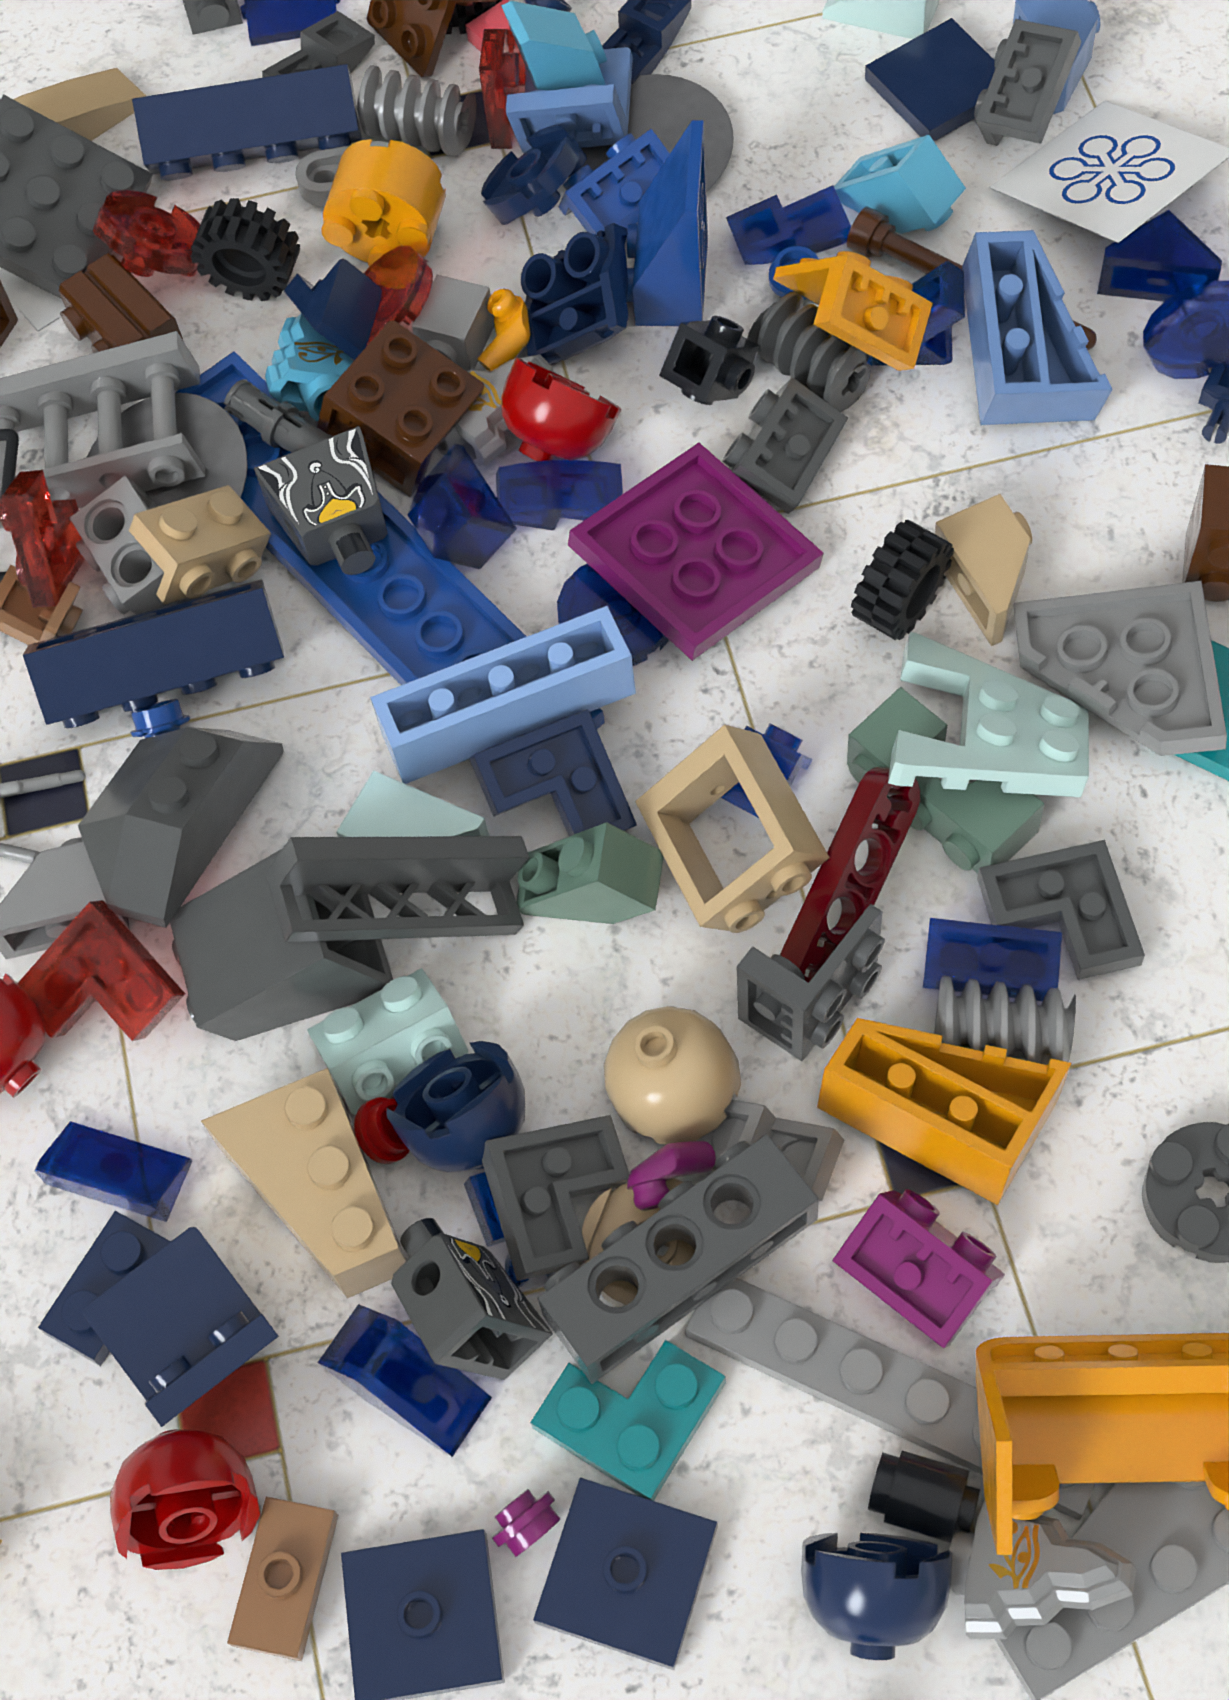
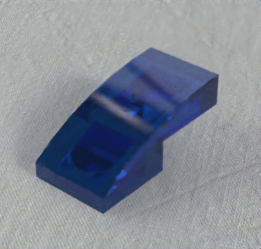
[726,185,851,265]
[496,460,623,530]

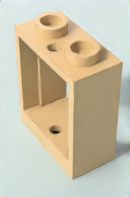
[635,724,830,933]

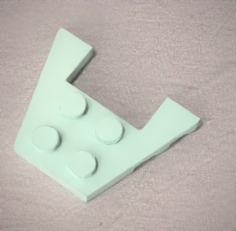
[888,632,1089,797]

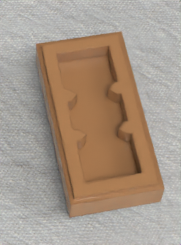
[227,1496,339,1662]

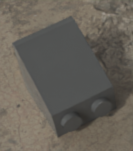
[170,849,393,1041]

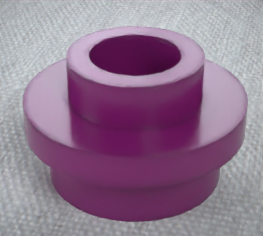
[492,1489,561,1557]

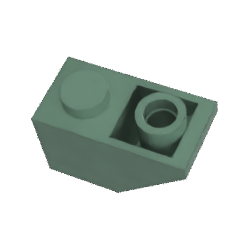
[516,822,664,924]

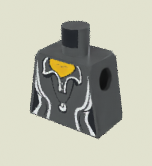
[254,426,388,575]
[391,1218,553,1380]

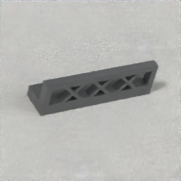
[266,836,529,942]

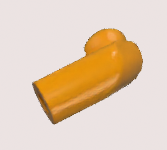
[477,288,530,371]

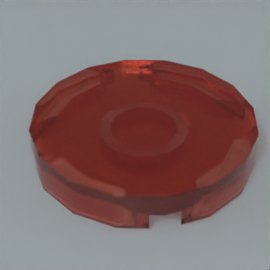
[364,246,433,347]

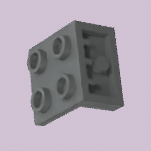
[737,904,885,1061]

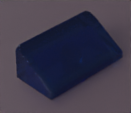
[34,1121,192,1222]

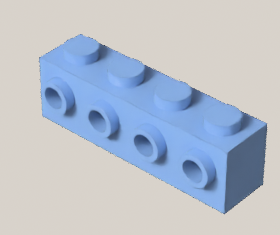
[370,606,636,784]

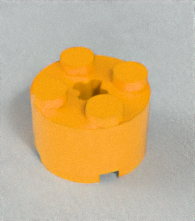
[321,139,446,276]

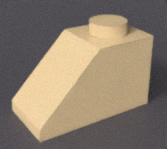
[935,494,1032,646]

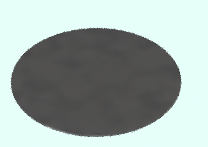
[569,74,734,192]
[80,393,247,536]

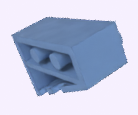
[962,230,1113,425]

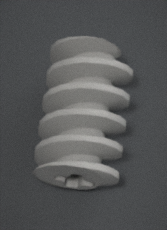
[357,65,477,156]
[934,975,1076,1063]

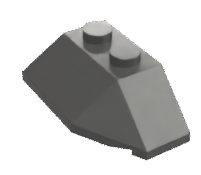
[78,727,284,928]

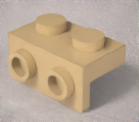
[129,485,271,604]

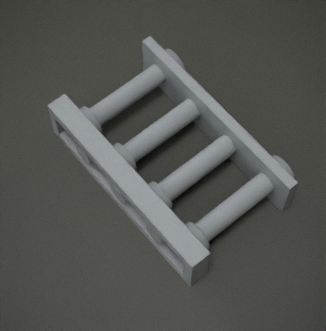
[0,331,205,528]

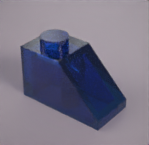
[407,443,517,569]
[317,1304,492,1457]

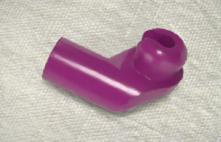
[627,1140,716,1211]

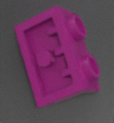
[832,1189,1005,1349]

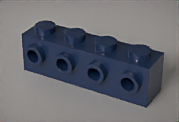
[132,64,362,180]
[22,579,284,729]

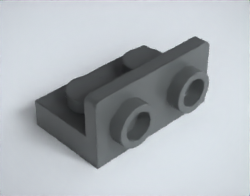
[974,19,1081,146]
[722,377,848,514]

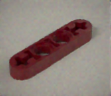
[780,766,920,983]

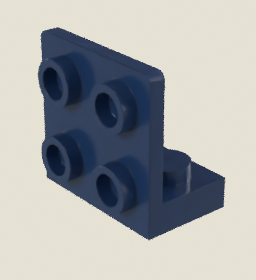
[82,1227,279,1427]

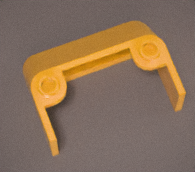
[976,1333,1229,1555]

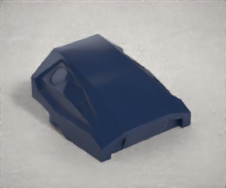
[521,223,629,365]

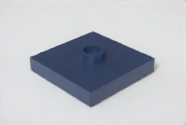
[533,1477,718,1671]
[341,1529,505,1700]

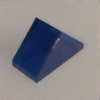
[1097,210,1222,307]

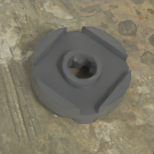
[1142,1122,1229,1263]

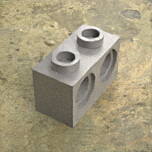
[70,475,187,615]

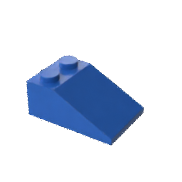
[627,120,708,326]

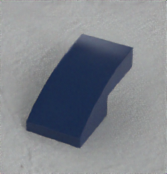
[602,0,691,85]

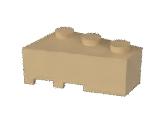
[201,1068,406,1298]

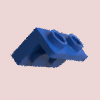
[558,129,670,235]

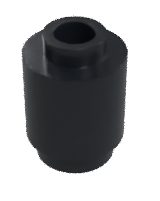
[868,1450,981,1543]

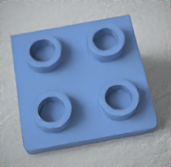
[506,47,633,153]

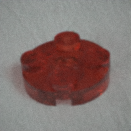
[93,190,200,277]

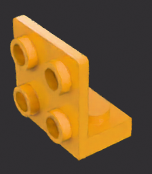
[773,251,933,371]

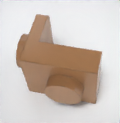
[0,565,83,645]

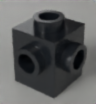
[659,315,760,405]

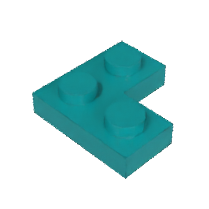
[530,1340,726,1501]

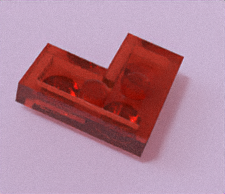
[479,29,527,149]
[0,470,85,608]
[18,900,186,1041]

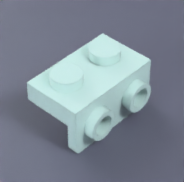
[307,968,468,1115]

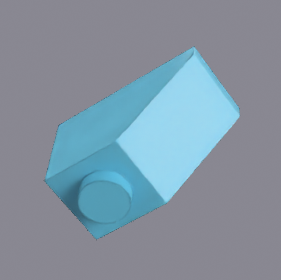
[501,1,607,91]
[829,135,966,234]

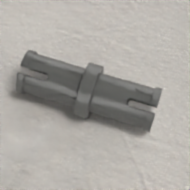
[224,379,333,453]

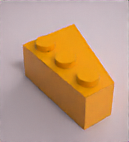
[817,1018,1072,1205]

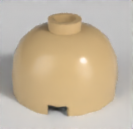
[604,1006,741,1145]

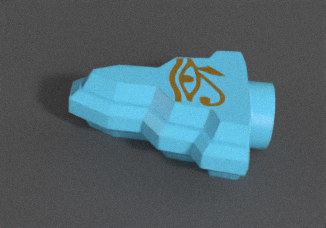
[265,313,354,421]

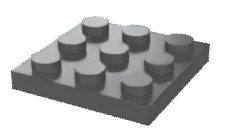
[0,94,153,299]

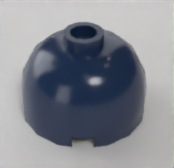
[386,1041,525,1172]
[801,1533,953,1660]

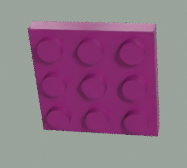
[568,442,824,661]

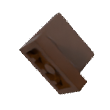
[366,0,497,77]
[317,320,484,497]

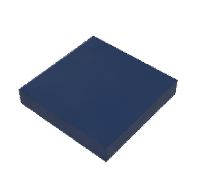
[865,18,995,141]

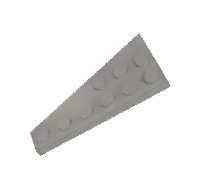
[995,1481,1229,1700]

